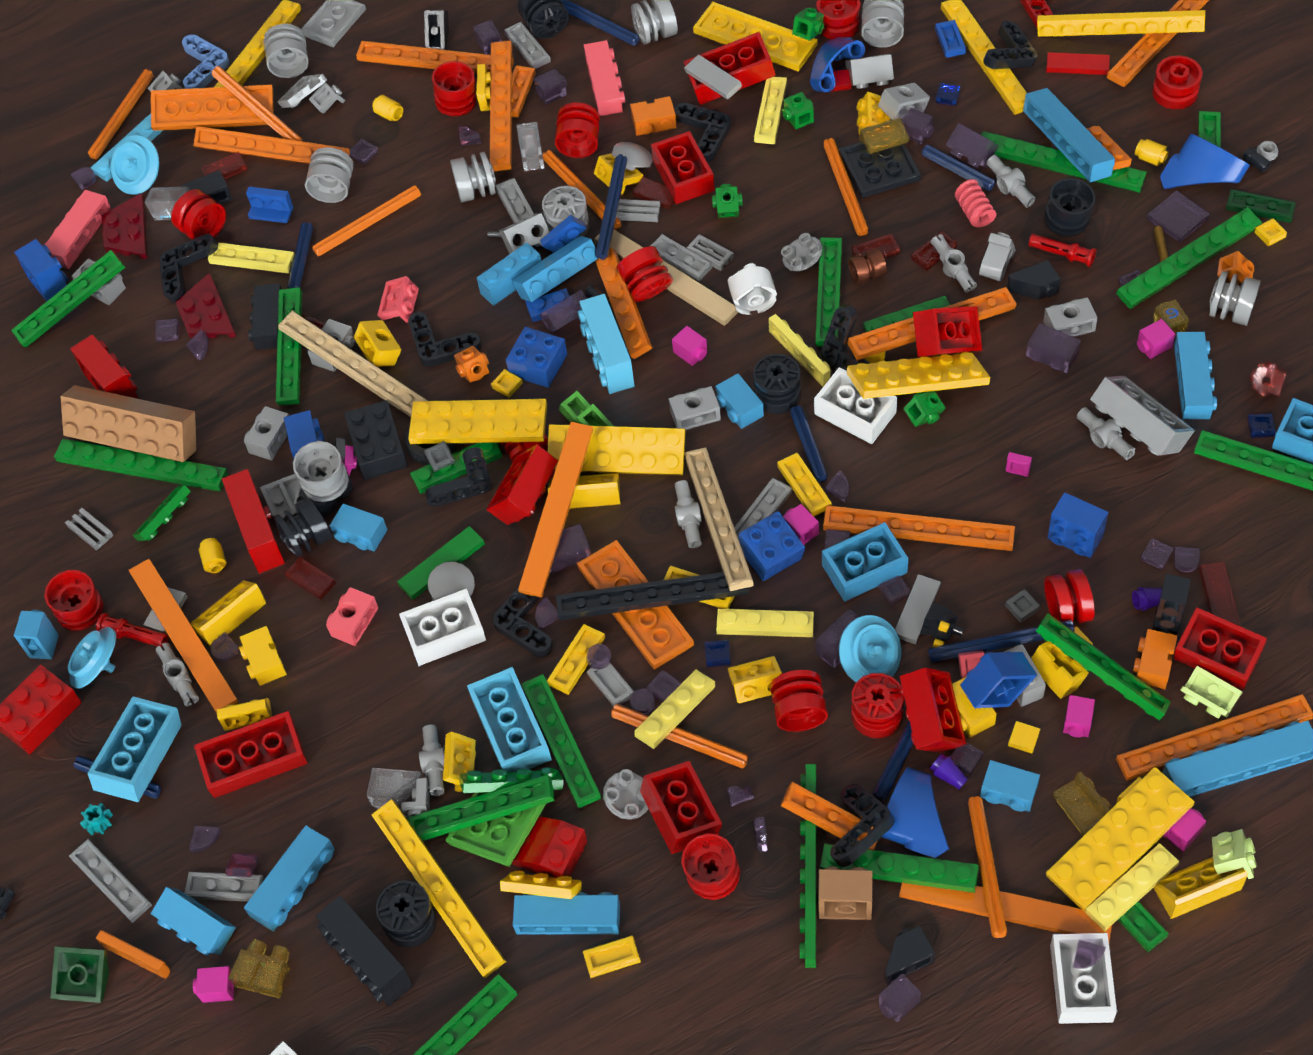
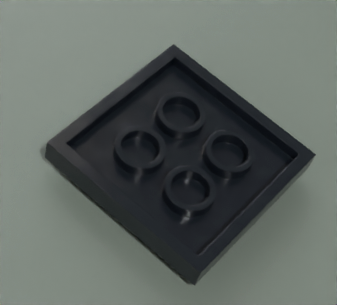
[839,131,921,198]

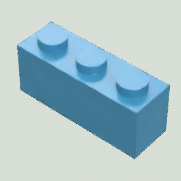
[477,242,541,306]
[151,887,236,956]

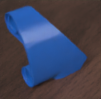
[810,37,865,92]
[1160,133,1250,189]
[882,767,949,858]

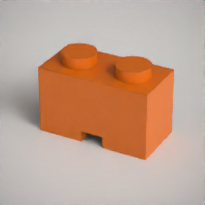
[630,96,676,136]
[1133,629,1177,689]

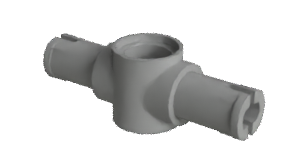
[986,155,1036,208]
[931,234,977,293]
[1077,407,1135,460]
[675,480,702,548]
[156,643,199,706]
[419,725,445,796]

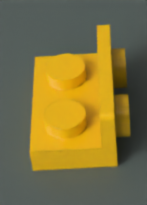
[476,64,491,111]
[856,92,890,136]
[594,153,643,195]
[728,656,782,703]
[217,698,272,731]
[443,731,476,792]

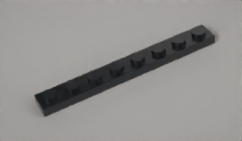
[556,572,749,620]

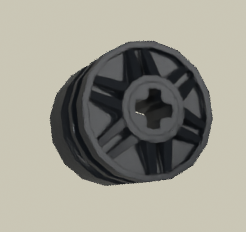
[517,0,569,39]
[1044,178,1095,237]
[753,354,801,414]
[273,497,332,558]
[376,880,437,948]

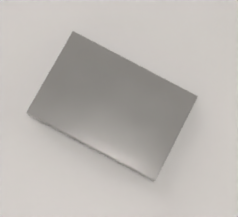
[301,0,366,47]

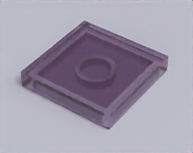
[1147,190,1210,242]

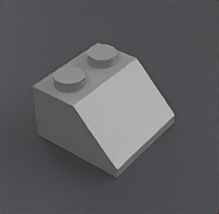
[845,54,894,89]

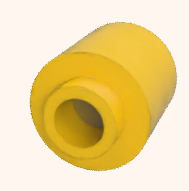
[373,95,403,121]
[1135,139,1169,166]
[199,538,227,573]

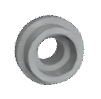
[1257,141,1278,161]

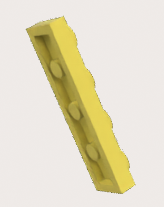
[754,77,787,144]
[208,243,294,273]
[769,314,831,387]
[716,609,814,637]
[635,670,715,749]
[1085,843,1179,931]

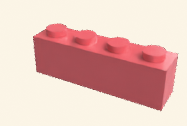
[584,40,625,116]
[45,190,112,270]

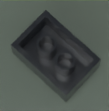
[344,400,408,480]

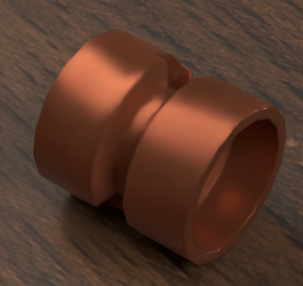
[848,248,887,285]

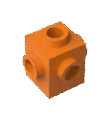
[1217,251,1254,286]
[454,346,490,383]

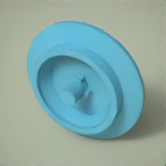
[111,135,159,195]
[839,615,901,682]
[68,627,116,689]

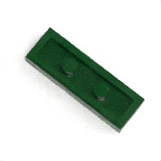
[1226,189,1296,223]

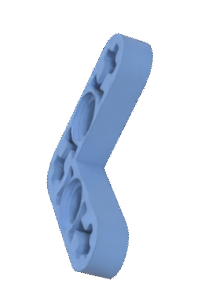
[182,35,230,89]

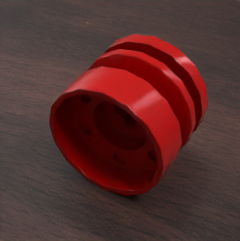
[432,61,477,116]
[555,102,600,158]
[616,246,673,302]
[44,570,104,631]
[770,670,828,732]
[851,673,904,738]
[681,834,740,900]

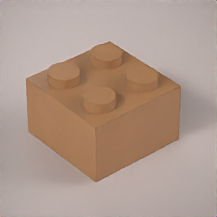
[819,867,872,920]

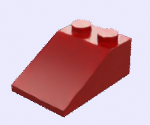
[913,306,982,357]
[511,817,587,878]

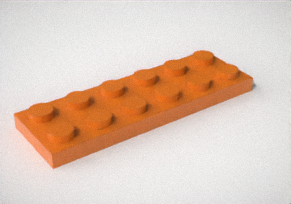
[151,85,274,131]
[577,540,694,670]

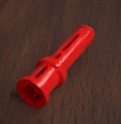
[1028,233,1097,267]
[96,613,168,649]

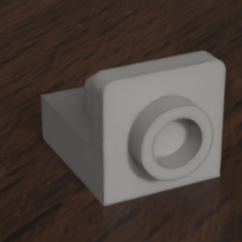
[148,71,184,91]
[309,82,346,114]
[401,778,430,817]

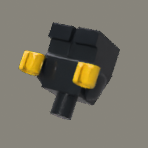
[920,602,965,647]

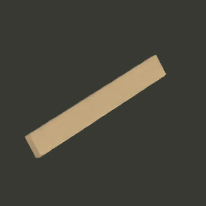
[594,230,738,326]
[278,311,427,417]
[684,447,753,591]

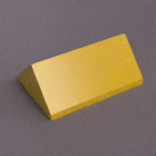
[548,473,620,509]
[190,580,266,648]
[1153,857,1248,919]

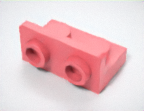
[377,276,419,323]

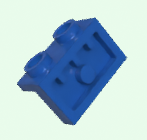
[246,187,294,223]

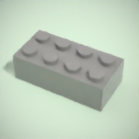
[1090,376,1195,456]

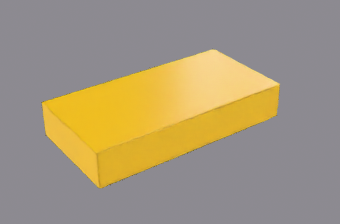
[583,935,641,978]

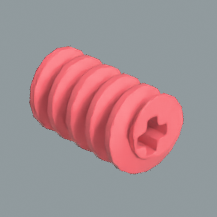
[955,179,996,227]

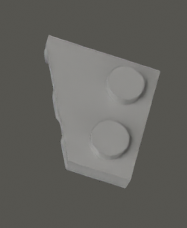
[277,74,327,108]
[260,474,302,522]

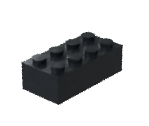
[315,896,413,1007]

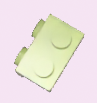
[1181,666,1243,719]
[1212,829,1257,879]

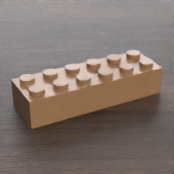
[61,385,196,462]

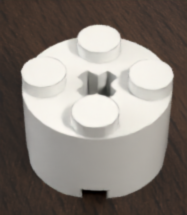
[728,263,777,315]

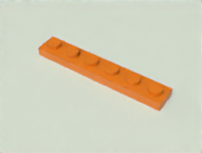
[595,248,652,359]

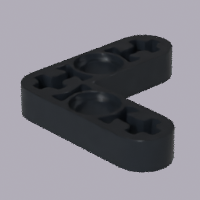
[983,21,1038,69]
[674,103,731,163]
[159,234,218,303]
[821,304,870,371]
[408,312,482,367]
[425,447,492,506]
[493,586,552,657]
[830,784,895,867]

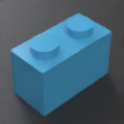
[716,374,764,429]
[330,504,387,552]
[14,609,59,660]
[980,760,1040,812]

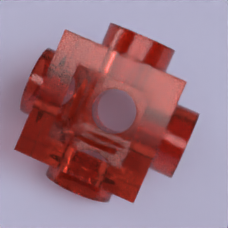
[1249,362,1287,396]

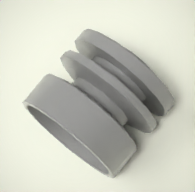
[631,0,678,45]
[862,0,904,47]
[263,24,309,78]
[305,147,354,203]
[450,151,496,203]
[542,186,590,239]
[1209,271,1261,326]
[293,441,349,502]

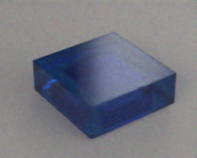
[936,83,961,106]
[1247,413,1276,438]
[705,640,731,667]

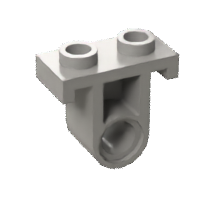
[979,232,1016,282]

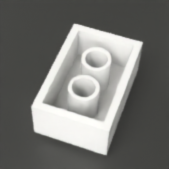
[814,367,897,444]
[399,588,486,666]
[1050,933,1117,1024]

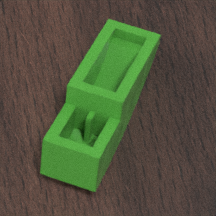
[559,391,614,427]

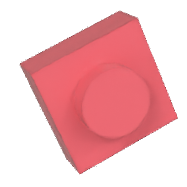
[958,650,984,679]

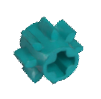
[80,803,113,835]

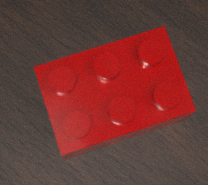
[651,131,715,204]
[70,334,138,399]
[486,445,559,525]
[1174,607,1267,690]
[0,664,82,755]
[900,667,967,753]
[640,761,722,854]

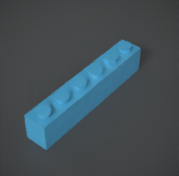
[1023,88,1115,182]
[1162,721,1313,797]

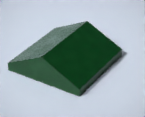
[50,946,109,1003]

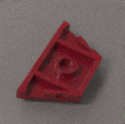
[102,194,148,259]
[175,274,236,338]

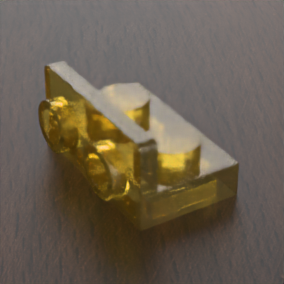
[859,118,909,154]
[1053,771,1111,836]

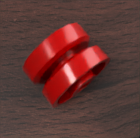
[816,0,861,39]
[1152,55,1203,110]
[171,189,226,240]
[1044,569,1095,624]

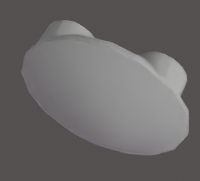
[612,142,653,170]
[781,233,822,271]
[428,562,475,601]
[603,769,648,820]

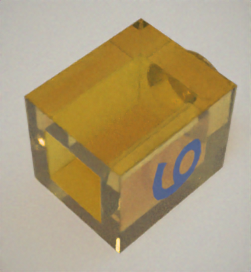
[1153,299,1189,336]

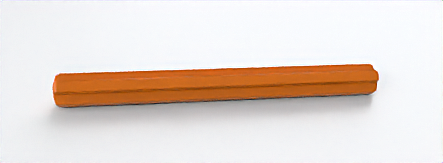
[212,66,303,141]
[88,69,154,159]
[824,138,868,236]
[543,150,621,230]
[312,185,421,256]
[611,704,748,768]
[968,796,1007,938]

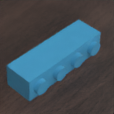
[511,236,598,302]
[1174,332,1217,419]
[244,826,335,932]
[513,892,620,934]

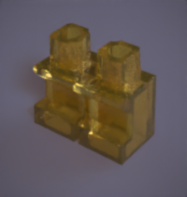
[228,939,290,999]

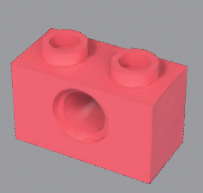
[326,587,379,646]

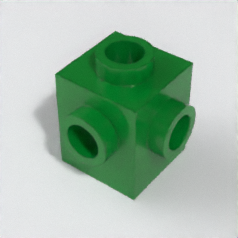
[792,8,824,41]
[782,92,814,130]
[712,184,743,218]
[903,391,946,427]

